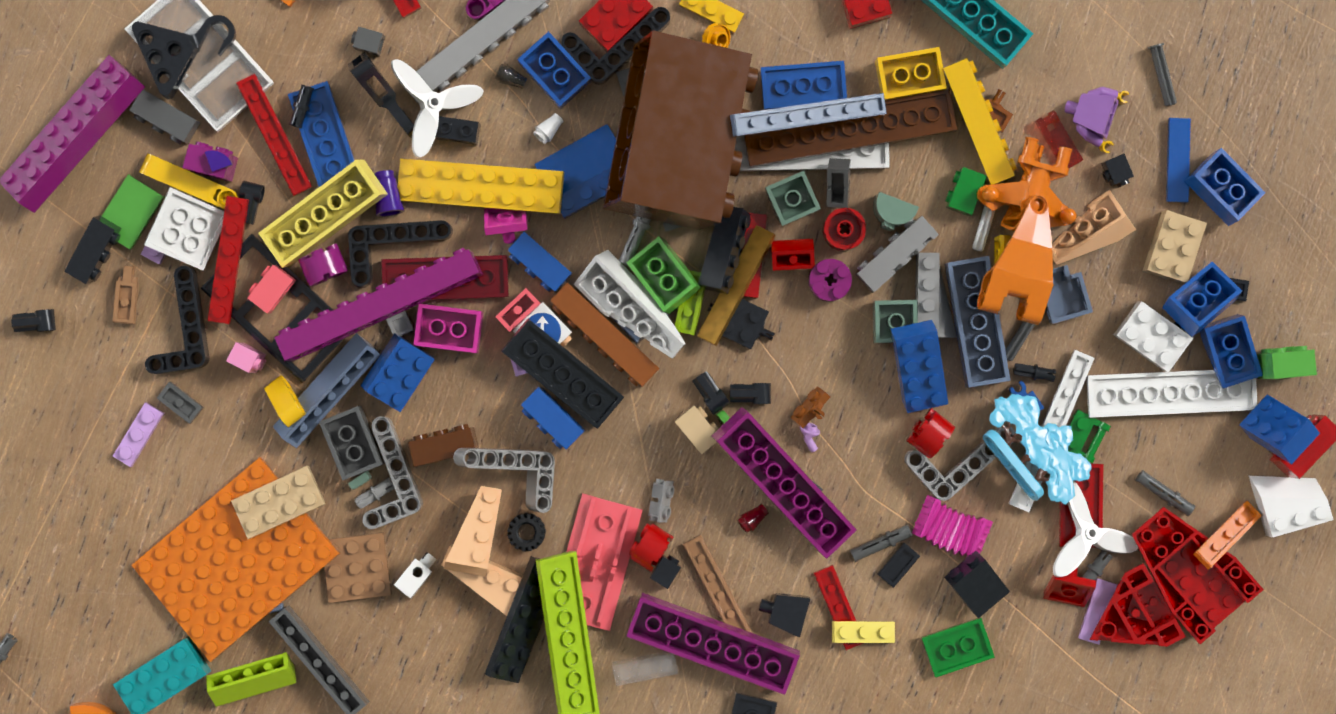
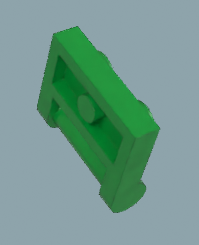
[1068,409,1111,464]

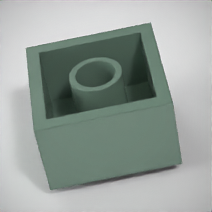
[873,300,918,343]

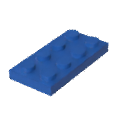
[760,61,847,110]

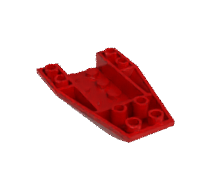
[1131,507,1264,645]

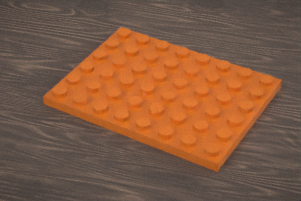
[131,457,340,662]

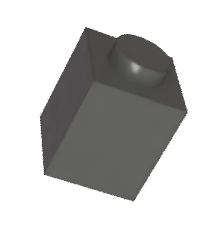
[351,26,385,56]

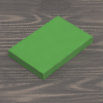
[102,174,165,250]

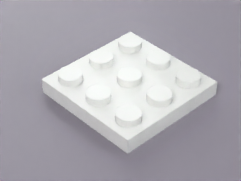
[144,187,224,271]

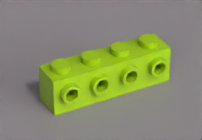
[206,652,297,707]

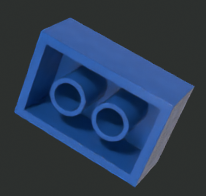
[517,31,591,110]
[1185,148,1265,226]
[1162,262,1242,337]
[360,333,435,412]
[521,387,586,449]
[1239,394,1320,465]

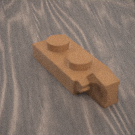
[113,265,139,324]

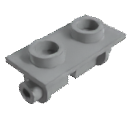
[648,479,674,522]

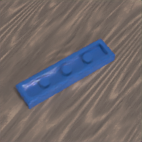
[1166,118,1191,203]

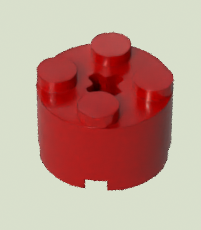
[822,208,866,251]
[906,408,955,459]
[629,523,674,572]

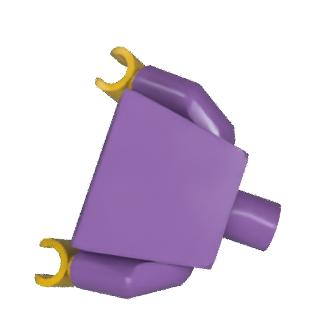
[1065,87,1129,153]

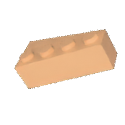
[444,486,502,576]
[441,544,523,616]

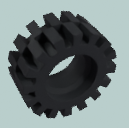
[507,513,546,552]

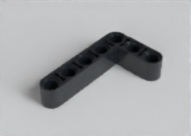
[561,7,670,85]
[348,220,453,287]
[145,266,210,374]

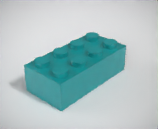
[113,637,211,714]

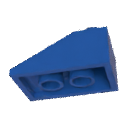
[1199,314,1263,389]

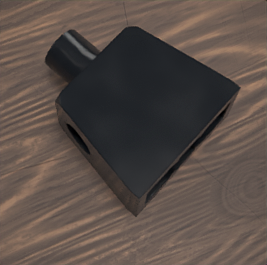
[758,593,810,637]

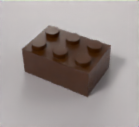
[408,424,479,467]

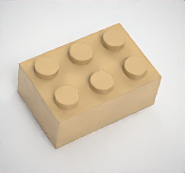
[1142,210,1207,284]

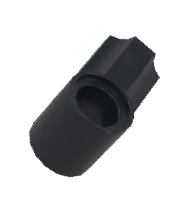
[239,181,265,225]
[11,309,56,332]
[692,371,731,415]
[730,383,771,404]

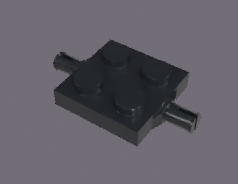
[707,299,775,349]

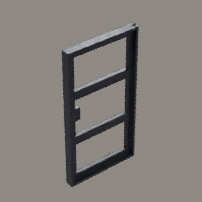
[201,234,345,383]

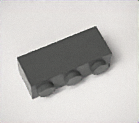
[129,89,201,145]

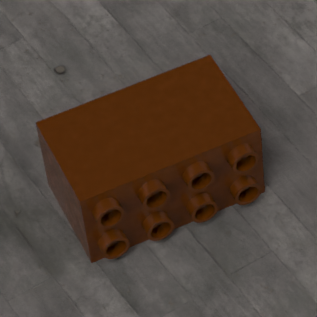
[603,30,758,230]

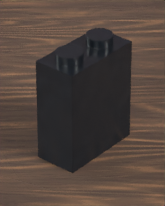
[944,551,1010,618]

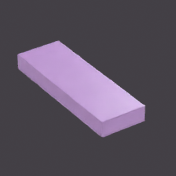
[1078,578,1118,644]

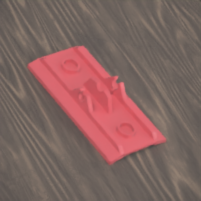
[566,493,643,631]

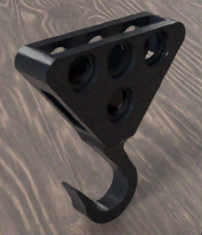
[132,15,236,99]
[348,52,414,139]

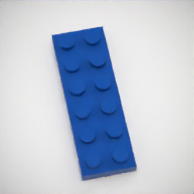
[288,81,355,187]

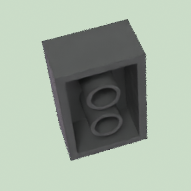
[319,406,385,480]

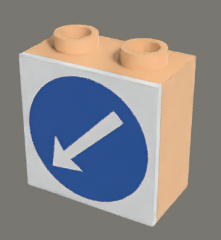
[513,302,573,347]

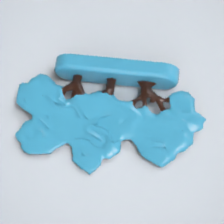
[983,394,1091,505]

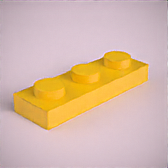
[679,0,744,33]

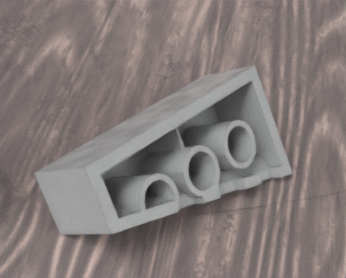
[915,253,957,338]

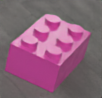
[413,304,484,353]

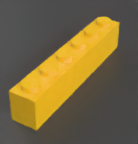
[943,58,1017,185]

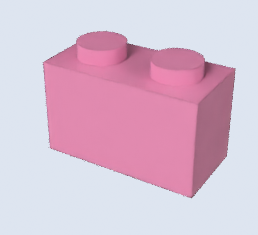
[226,342,266,373]

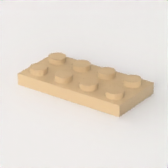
[231,466,326,539]

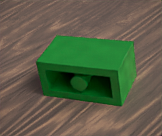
[945,167,987,216]

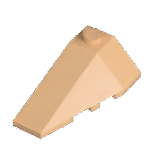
[1052,190,1136,265]

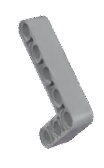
[362,416,423,529]
[904,426,1016,501]
[453,447,555,513]

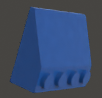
[534,124,616,219]

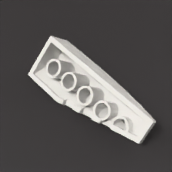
[574,250,686,358]

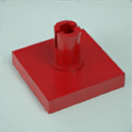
[1043,567,1096,607]

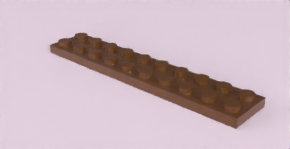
[744,89,957,167]

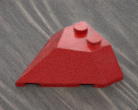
[1090,563,1186,647]

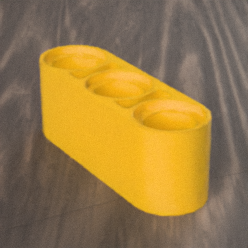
[264,375,306,427]

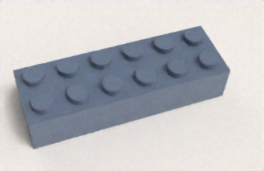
[944,256,1011,388]

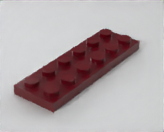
[381,255,509,300]

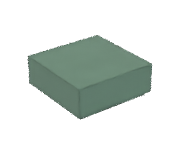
[348,471,372,490]

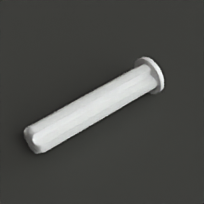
[972,205,995,252]

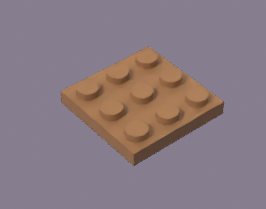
[324,532,392,603]

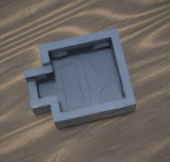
[1046,265,1093,324]

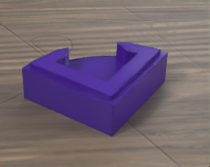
[205,151,233,173]

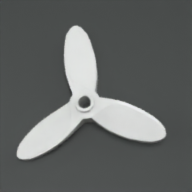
[391,59,484,158]
[1053,481,1138,577]

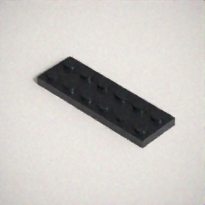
[501,318,624,429]
[484,556,544,683]

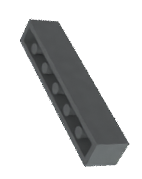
[269,606,370,714]

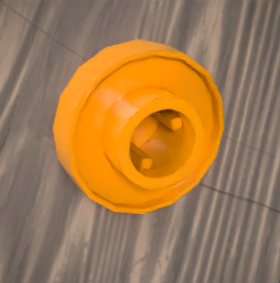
[702,23,731,48]

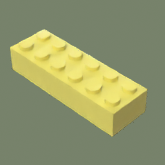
[258,160,388,268]

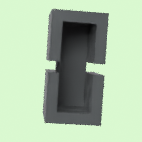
[827,158,851,208]

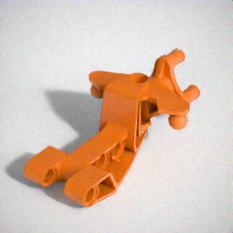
[977,137,1077,325]

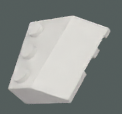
[1248,475,1333,537]

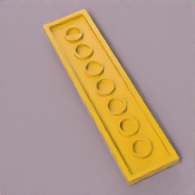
[397,159,564,214]

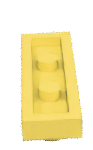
[832,621,895,643]

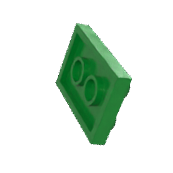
[921,617,995,678]

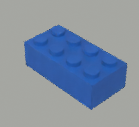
[891,320,949,413]

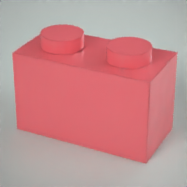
[248,265,296,314]
[495,288,541,333]

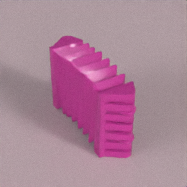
[912,495,993,556]

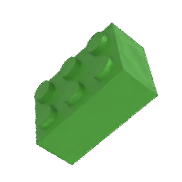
[626,236,702,314]
[1257,346,1317,379]

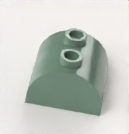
[765,170,821,226]
[873,192,919,231]

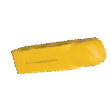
[139,153,239,209]

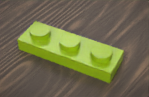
[675,270,705,336]

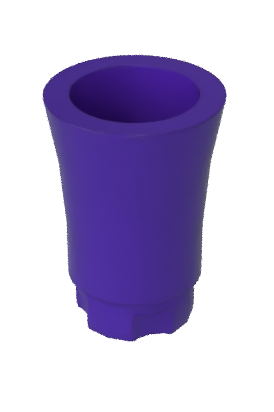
[375,170,405,217]

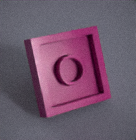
[484,208,528,244]

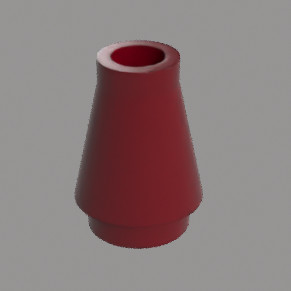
[737,504,769,533]

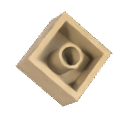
[675,405,719,454]

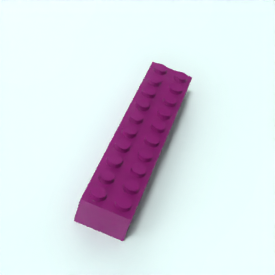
[274,248,483,362]

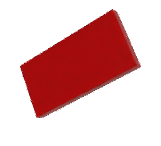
[1059,463,1104,548]

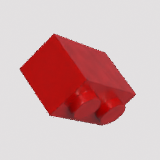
[771,239,815,271]

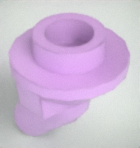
[800,423,820,453]

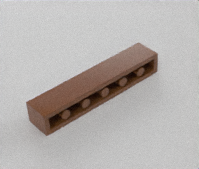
[550,283,660,387]

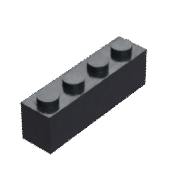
[698,207,751,294]

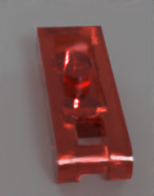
[1035,110,1083,168]

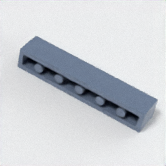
[273,333,381,448]

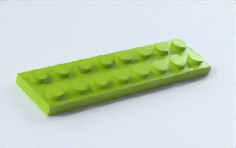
[536,551,600,714]

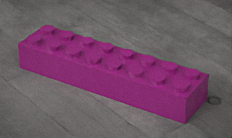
[0,55,145,213]
[711,407,857,559]
[627,593,800,695]

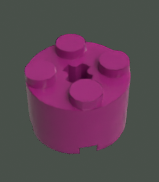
[298,244,348,287]
[808,259,852,302]

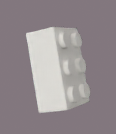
[1113,301,1193,372]

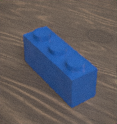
[508,232,572,292]

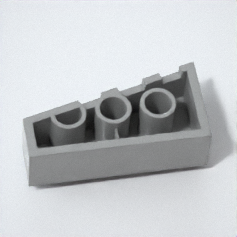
[855,216,939,293]

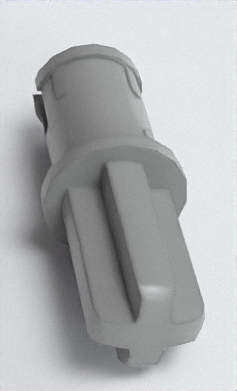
[354,477,395,509]

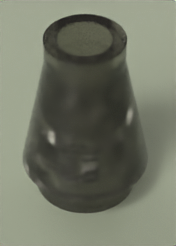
[495,64,527,89]

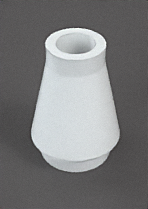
[533,113,564,144]

